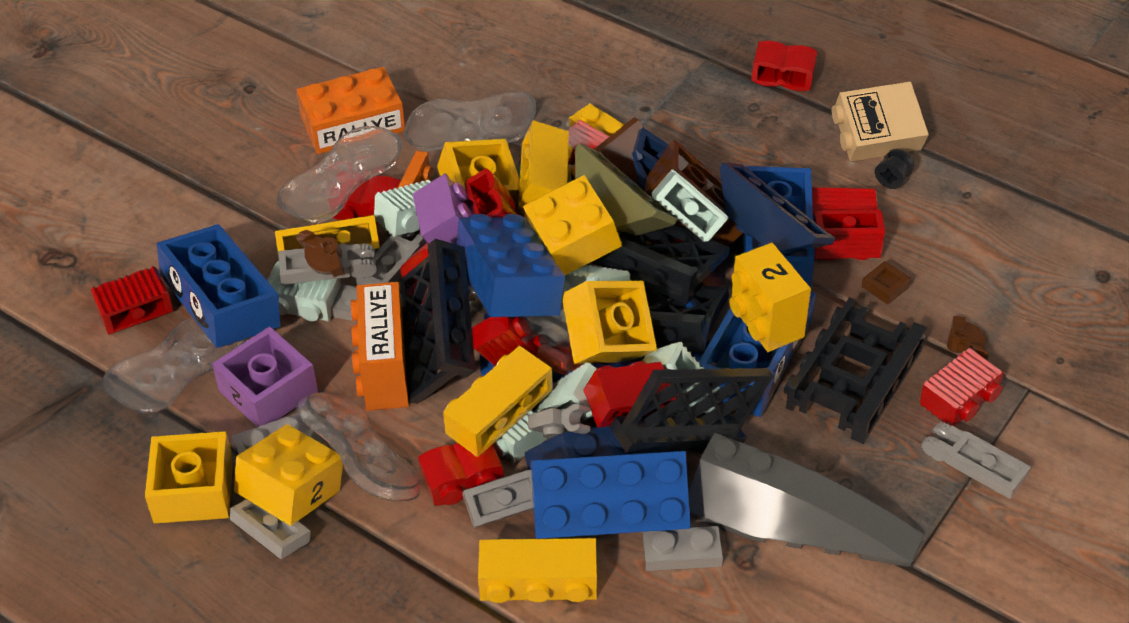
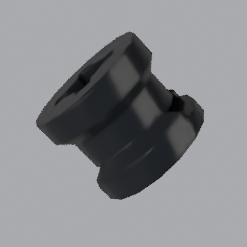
[874,149,915,189]

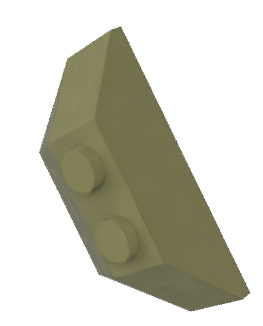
[575,143,678,236]

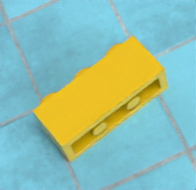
[518,120,572,208]
[275,215,380,254]
[443,346,553,457]
[478,538,597,603]

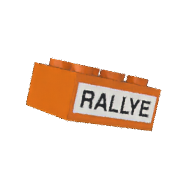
[296,67,405,154]
[351,282,409,411]

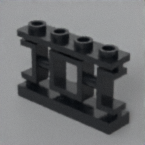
[784,297,927,444]

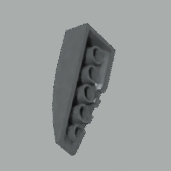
[688,433,924,567]

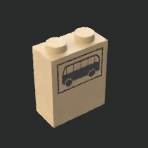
[832,81,929,162]

